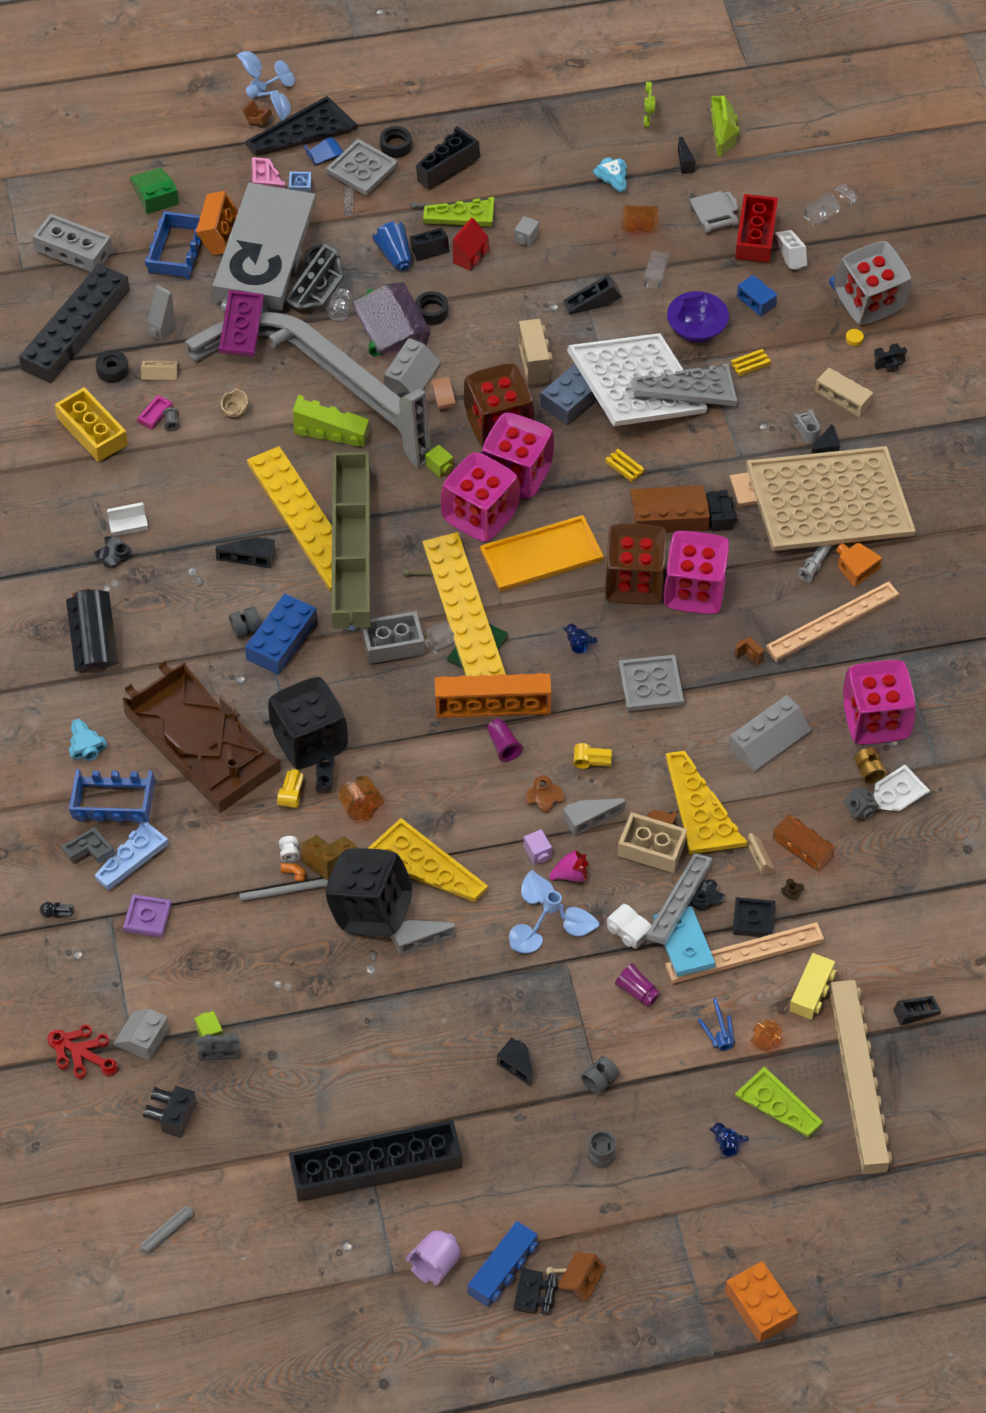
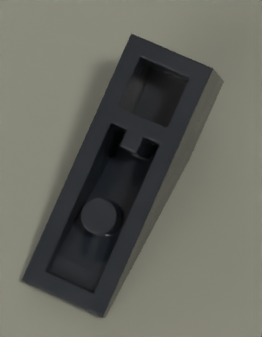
[563,274,622,315]
[215,537,276,569]

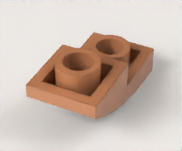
[432,377,456,409]

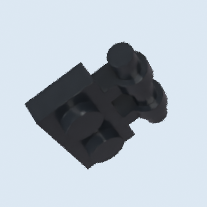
[513,1268,558,1316]

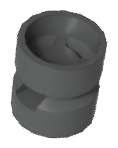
[229,606,262,638]
[581,1056,620,1095]
[588,1130,616,1168]

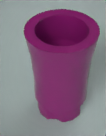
[487,719,523,762]
[615,963,661,1007]

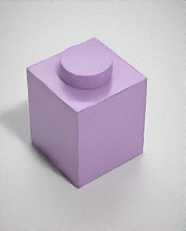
[523,829,552,865]

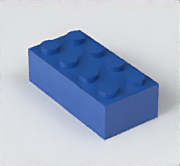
[245,593,318,675]

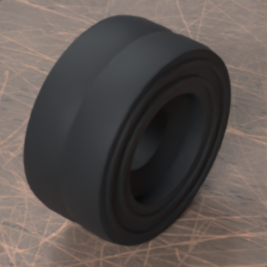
[96,350,129,383]

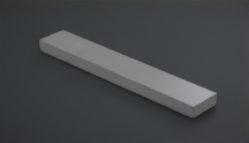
[646,853,713,945]

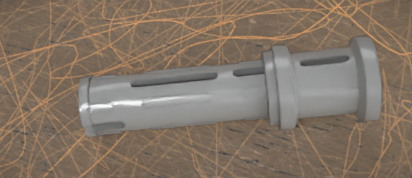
[797,544,835,582]

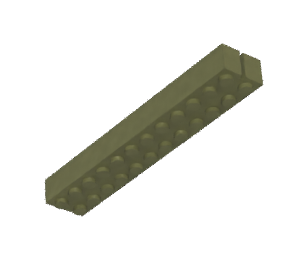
[331,451,371,629]

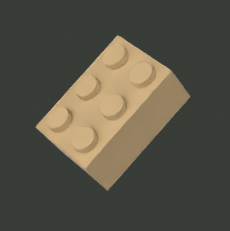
[518,319,552,385]
[617,812,687,873]

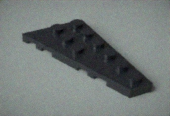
[246,96,358,155]

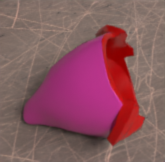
[549,850,588,882]

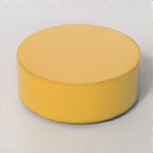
[845,329,864,346]

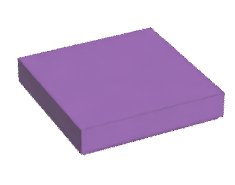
[123,894,172,938]

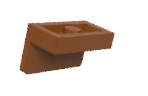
[558,1252,606,1302]

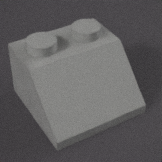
[113,1009,169,1061]

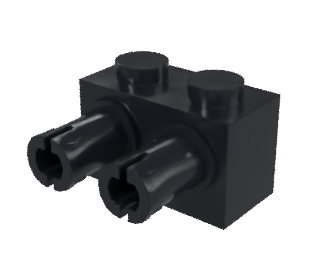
[143,1086,197,1138]

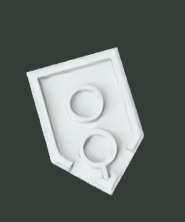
[874,765,930,812]

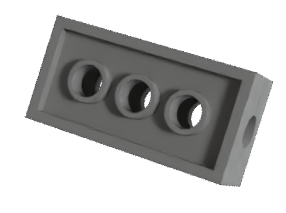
[33,213,113,272]

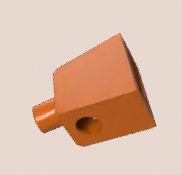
[836,543,882,587]

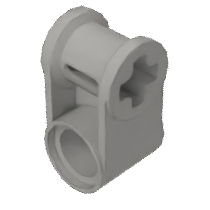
[793,409,820,444]

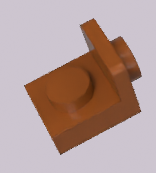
[734,636,765,665]

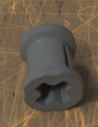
[163,407,180,431]

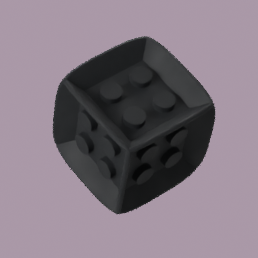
[268,677,348,769]
[326,848,412,936]

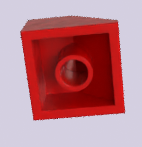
[453,217,490,271]

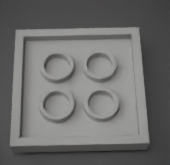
[326,139,398,196]
[618,655,684,711]

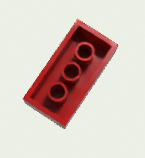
[735,194,778,263]

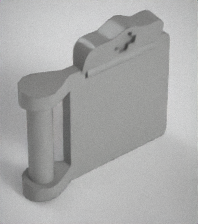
[690,191,739,234]

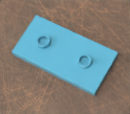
[653,906,716,977]

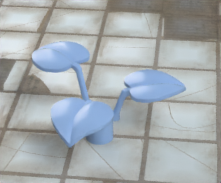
[236,51,295,122]
[509,870,599,954]

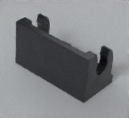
[410,227,450,261]

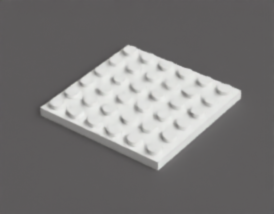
[567,333,708,426]

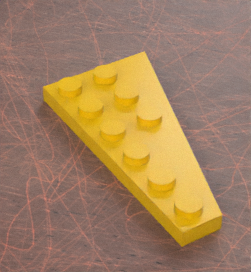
[665,751,748,855]
[368,818,488,902]

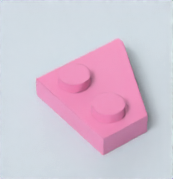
[252,157,286,189]

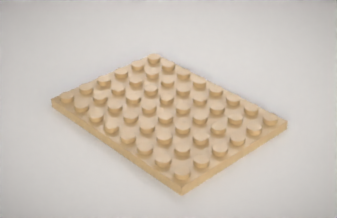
[746,446,916,551]

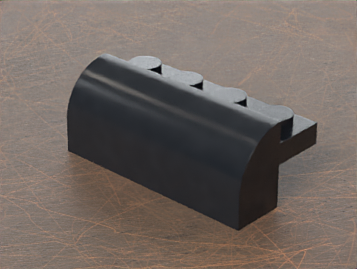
[66,589,118,672]

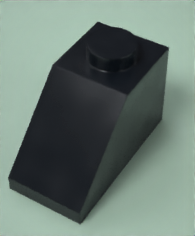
[497,1037,533,1086]

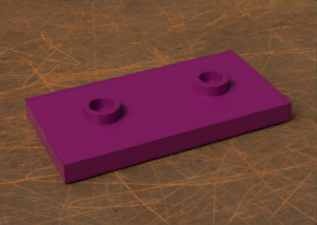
[219,290,264,357]

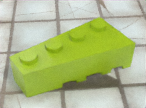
[293,394,370,447]

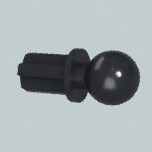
[40,902,75,918]

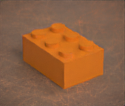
[196,191,239,256]
[725,1261,798,1343]

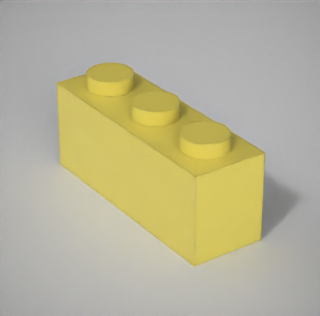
[789,953,837,1020]

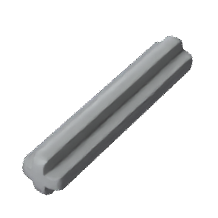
[140,1206,193,1254]

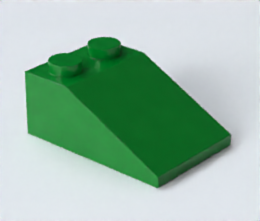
[129,167,179,214]

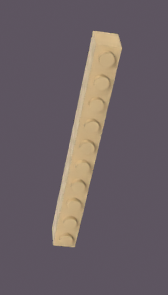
[829,980,892,1174]

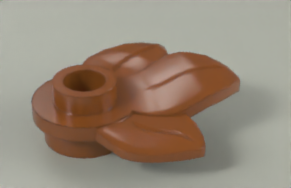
[525,775,564,813]

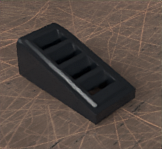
[678,137,696,174]
[893,996,941,1025]

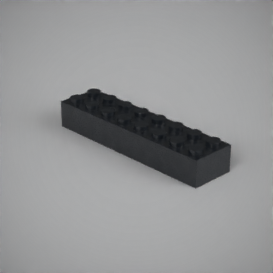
[19,263,130,384]
[289,1120,462,1201]

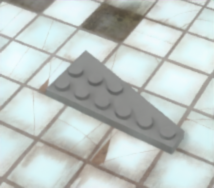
[631,363,737,406]

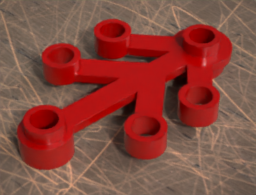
[47,1024,118,1079]

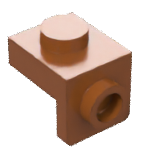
[242,100,273,125]

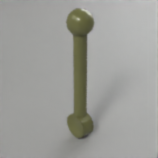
[403,570,433,577]

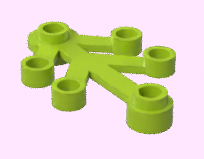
[643,82,655,128]

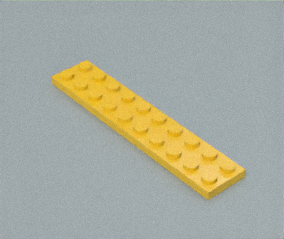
[247,446,332,592]
[422,532,506,676]

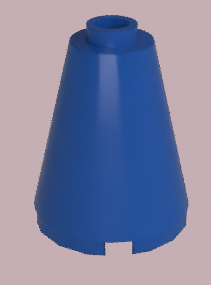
[372,221,412,271]

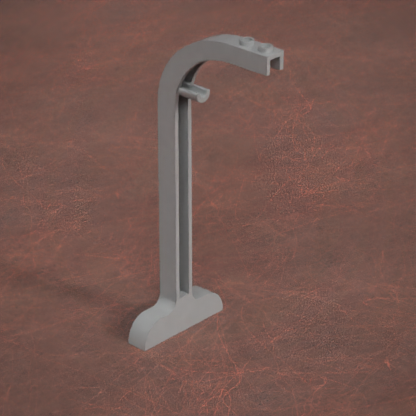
[185,312,431,469]

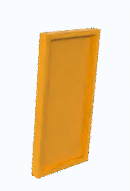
[480,515,604,592]

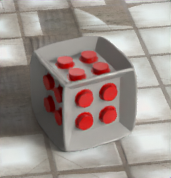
[834,241,912,325]

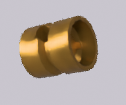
[854,747,887,784]

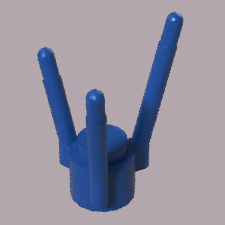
[698,998,735,1051]

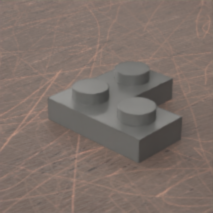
[61,827,115,864]

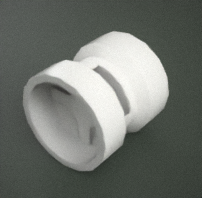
[279,836,300,863]

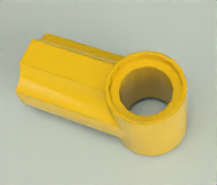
[573,743,612,769]
[277,769,304,808]

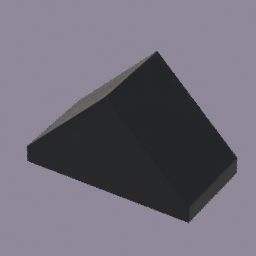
[811,424,840,454]

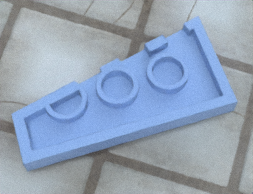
[95,821,169,890]

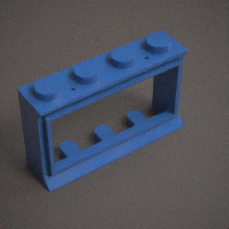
[145,211,202,280]
[69,769,156,823]

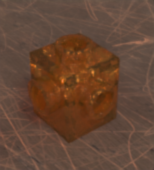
[750,1018,783,1053]

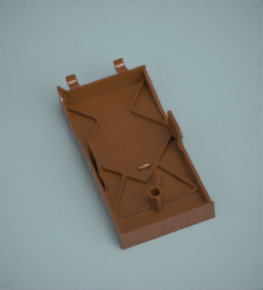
[122,661,281,813]

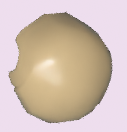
[220,389,248,418]

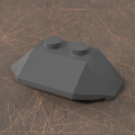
[285,243,344,309]

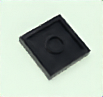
[732,897,775,937]

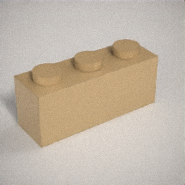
[815,368,873,417]

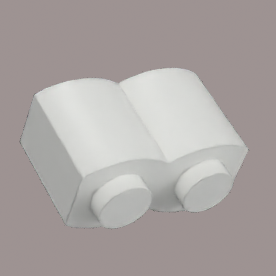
[607,904,652,949]

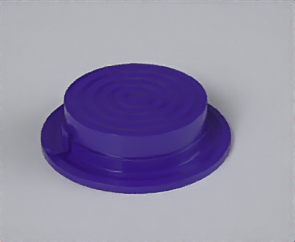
[667,291,729,342]

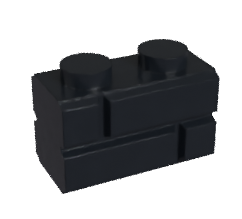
[706,490,737,532]

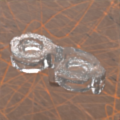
[835,183,857,204]

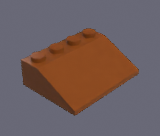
[630,485,710,533]

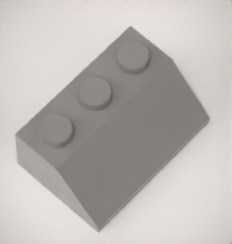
[384,338,441,394]

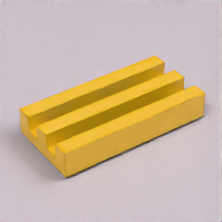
[731,349,771,376]
[605,449,644,482]

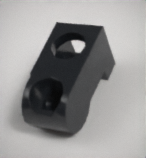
[316,754,335,792]

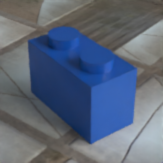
[737,275,777,317]

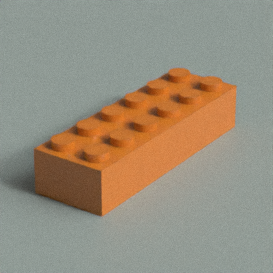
[435,673,551,718]

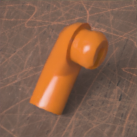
[280,863,307,881]

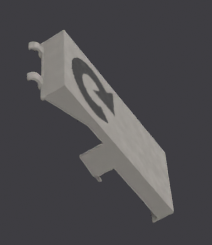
[213,183,316,312]

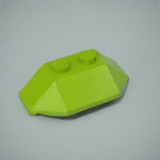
[710,96,739,157]

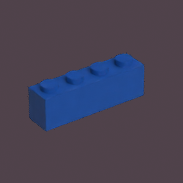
[468,1221,539,1308]

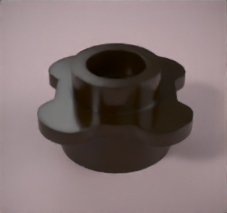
[781,879,804,900]

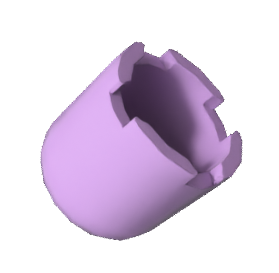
[406,1230,460,1286]

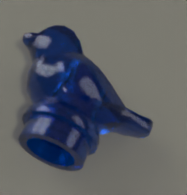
[563,623,598,654]
[710,1123,749,1156]

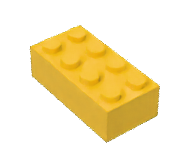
[55,387,128,462]

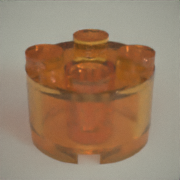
[338,776,385,821]

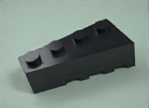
[416,126,480,189]

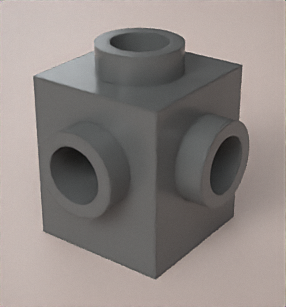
[843,788,879,819]

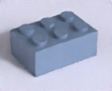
[540,364,597,425]

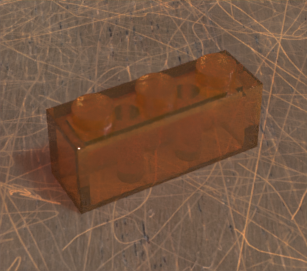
[773,814,835,873]

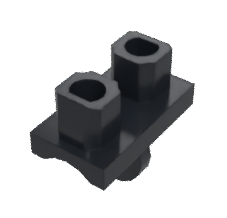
[874,343,907,372]

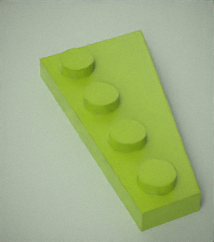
[423,197,494,227]
[735,1066,823,1138]

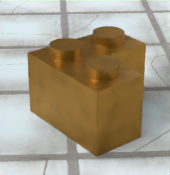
[301,835,357,880]

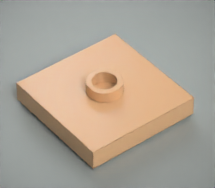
[730,473,758,507]

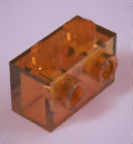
[621,205,658,232]

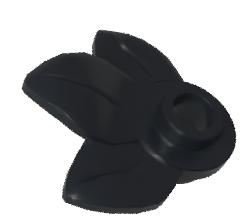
[94,536,131,567]
[691,879,725,910]

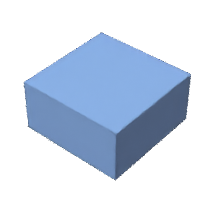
[289,172,311,193]

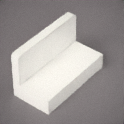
[107,502,148,537]

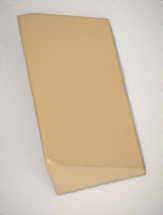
[141,361,178,380]
[747,833,775,876]

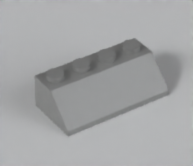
[728,695,811,773]

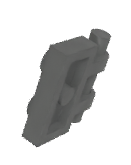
[197,1033,241,1061]

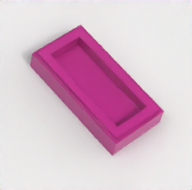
[137,395,173,430]

